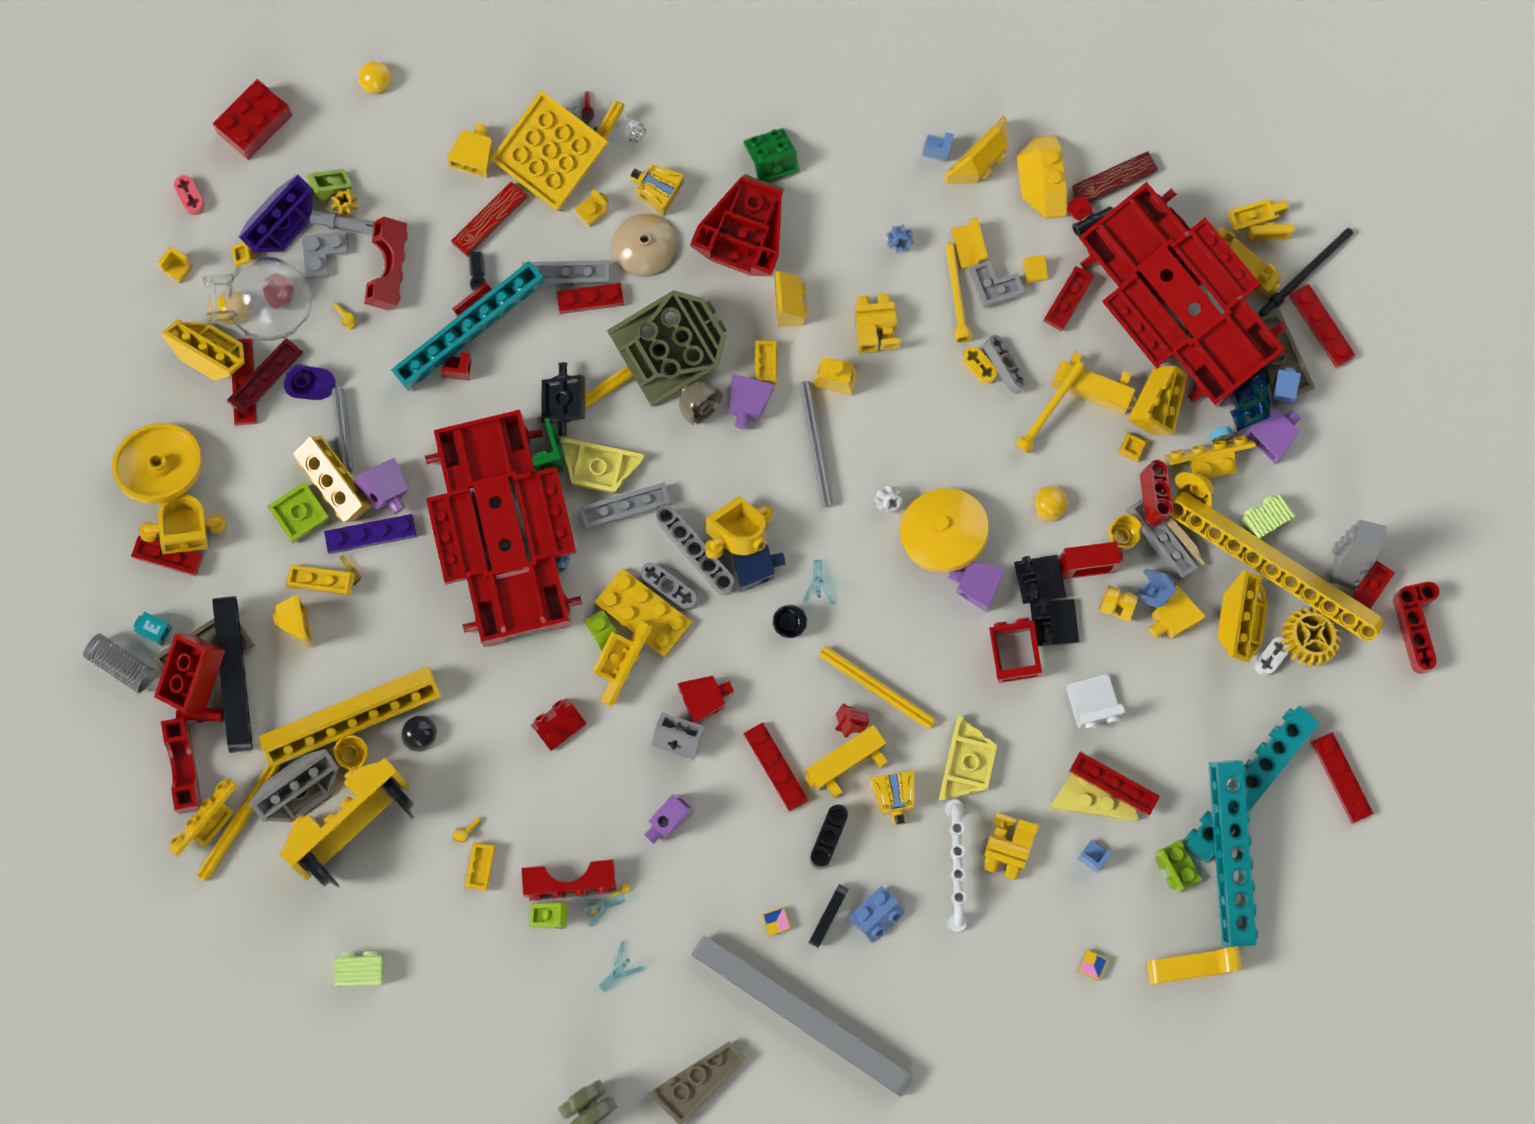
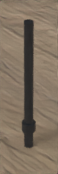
[1258,228,1353,317]

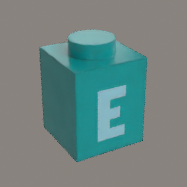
[134,611,173,647]

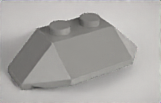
[249,749,339,822]

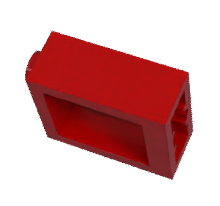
[1058,541,1123,580]
[989,618,1043,683]

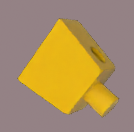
[447,123,493,178]
[812,357,857,396]
[1148,585,1205,639]

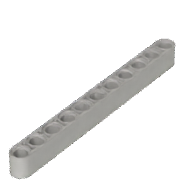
[691,935,914,1097]

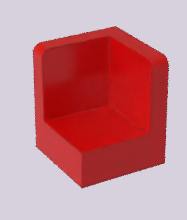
[441,352,472,381]

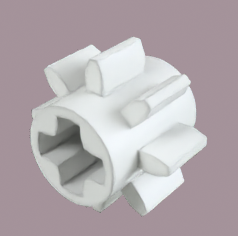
[874,484,903,514]

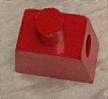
[677,675,734,724]

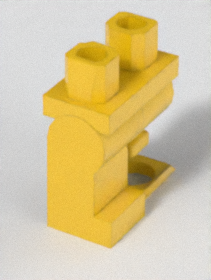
[854,293,900,354]
[983,812,1039,880]

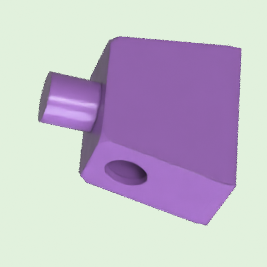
[729,374,773,430]
[1245,410,1301,464]
[354,458,408,515]
[948,562,1004,612]
[644,794,695,844]

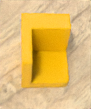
[158,246,193,283]

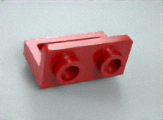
[531,698,587,751]

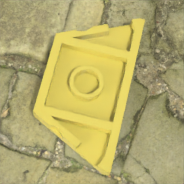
[561,437,645,494]
[938,715,997,801]
[1050,772,1138,821]

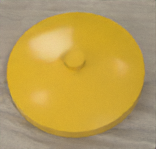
[112,423,203,504]
[900,488,989,573]

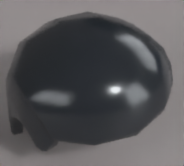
[772,605,807,638]
[401,715,437,752]

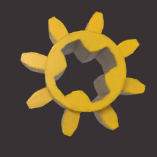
[331,189,358,216]

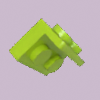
[1155,840,1202,893]

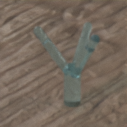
[803,560,835,605]
[572,893,625,927]
[599,941,646,992]

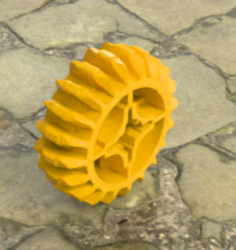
[1280,607,1342,667]

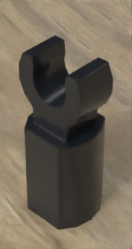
[469,251,486,291]

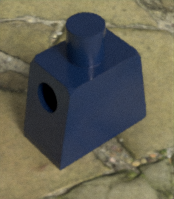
[732,544,786,592]

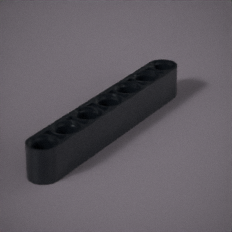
[212,596,253,753]

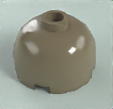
[679,381,723,425]

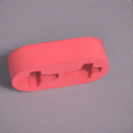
[174,175,205,215]

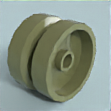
[557,1079,618,1124]

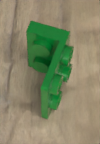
[743,128,800,182]
[532,418,566,472]

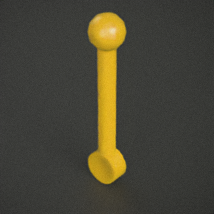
[589,883,630,915]

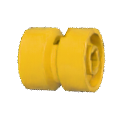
[1099,585,1138,622]

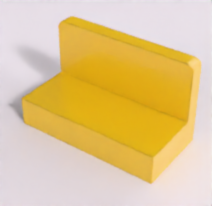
[951,217,988,269]

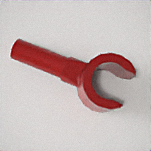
[581,91,595,119]

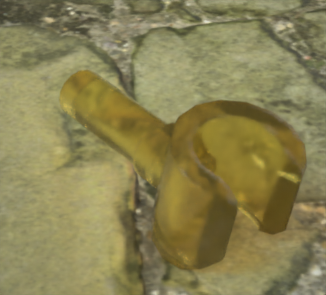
[340,555,361,585]

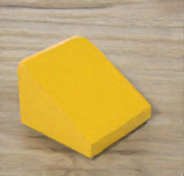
[232,242,261,267]
[1022,255,1048,283]

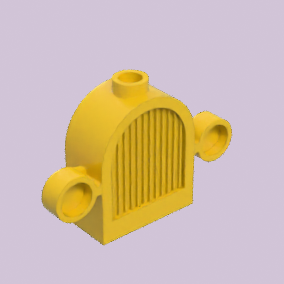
[139,493,226,554]
[705,496,773,559]

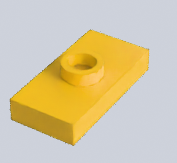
[1246,222,1294,241]
[755,340,777,385]
[465,842,496,892]

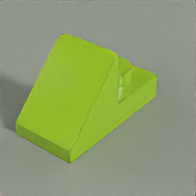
[307,168,353,203]
[584,610,619,652]
[530,903,568,929]

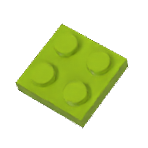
[267,482,330,544]

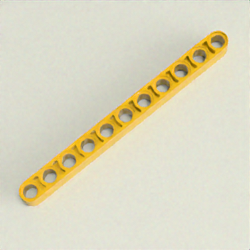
[1170,492,1384,641]

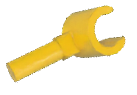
[332,302,356,329]
[452,817,481,843]

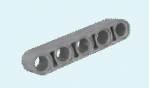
[656,505,734,596]

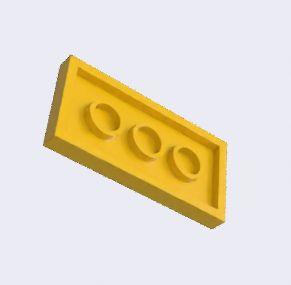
[594,568,692,658]

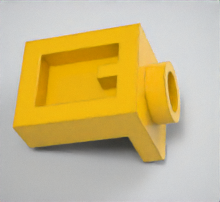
[575,189,609,227]

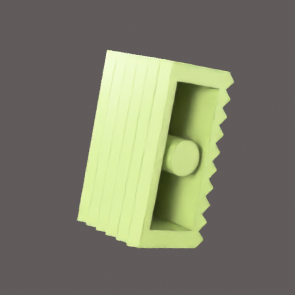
[1241,494,1295,539]
[334,951,384,987]

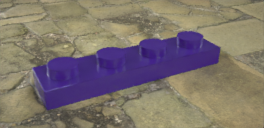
[324,514,417,554]

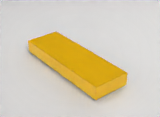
[286,564,355,596]

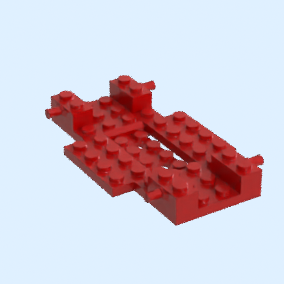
[1078,182,1287,408]
[425,409,583,647]

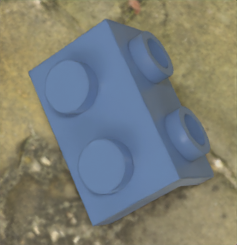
[1135,569,1177,608]
[849,886,905,943]

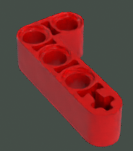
[1393,581,1440,674]

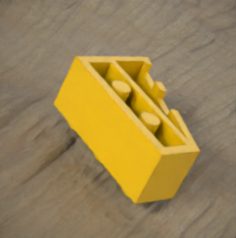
[1127,366,1188,436]

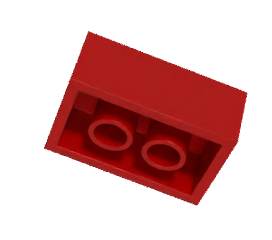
[212,79,293,160]
[154,633,225,715]

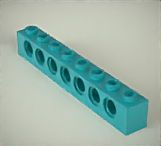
[391,261,545,391]
[1184,706,1320,863]
[1208,760,1258,947]

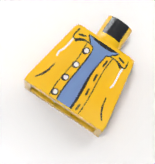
[630,164,684,216]
[870,770,914,826]

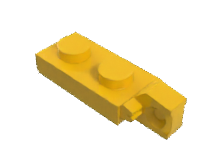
[1227,199,1289,233]

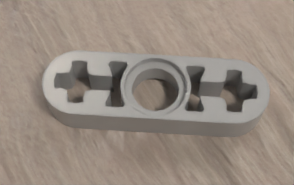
[984,335,1028,394]
[641,562,697,610]

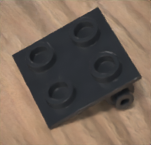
[1014,555,1067,604]
[1030,599,1079,646]

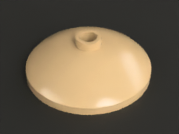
[612,214,677,277]

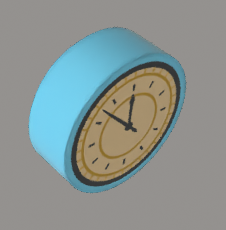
[1210,426,1233,443]

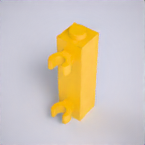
[1218,228,1283,299]
[1051,351,1136,415]
[804,725,887,799]

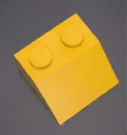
[774,271,808,327]

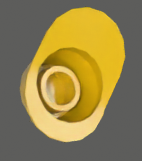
[1175,472,1214,507]

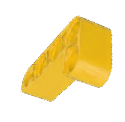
[1146,946,1243,985]

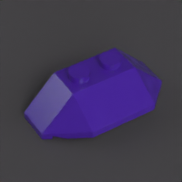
[239,174,314,253]

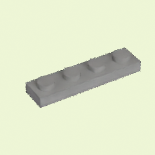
[522,260,610,285]
[579,482,671,530]
[1126,499,1198,581]

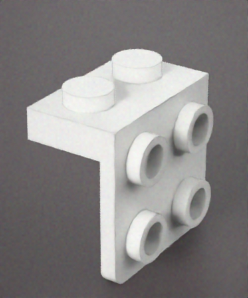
[1066,674,1125,729]

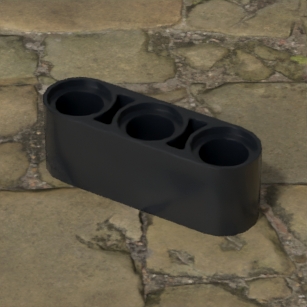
[810,804,848,870]

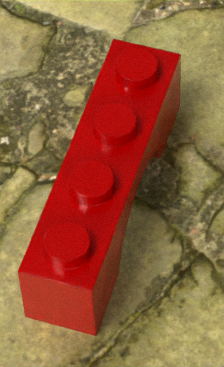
[364,216,408,310]
[161,717,202,814]
[521,859,616,901]

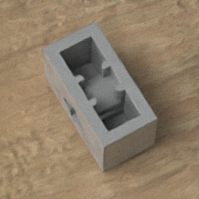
[651,712,705,760]

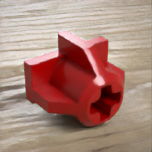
[835,703,869,738]

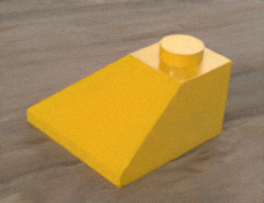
[273,595,313,648]

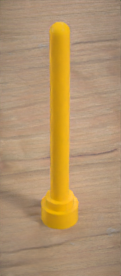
[946,243,973,343]
[1014,361,1084,454]

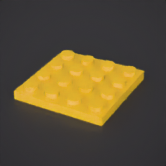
[490,90,609,212]

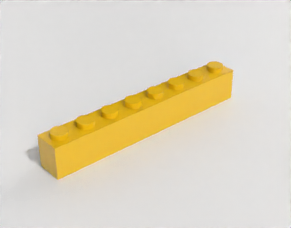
[259,665,441,768]

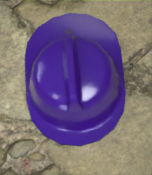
[284,364,336,400]

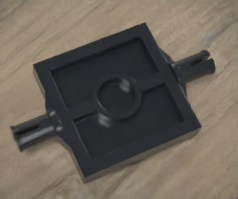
[541,362,585,436]

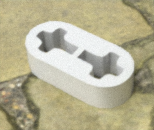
[1255,637,1289,676]

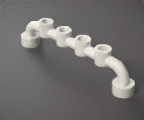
[945,799,967,933]

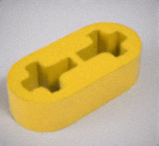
[962,346,997,384]

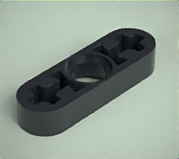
[808,884,849,948]

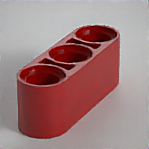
[1140,460,1173,526]

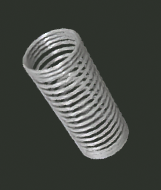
[83,633,155,693]

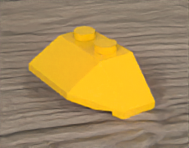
[944,115,1008,184]
[1016,136,1067,219]
[161,320,245,381]
[1217,570,1268,663]

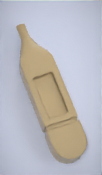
[1164,516,1206,566]

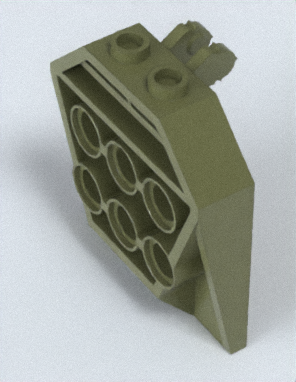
[607,290,727,407]

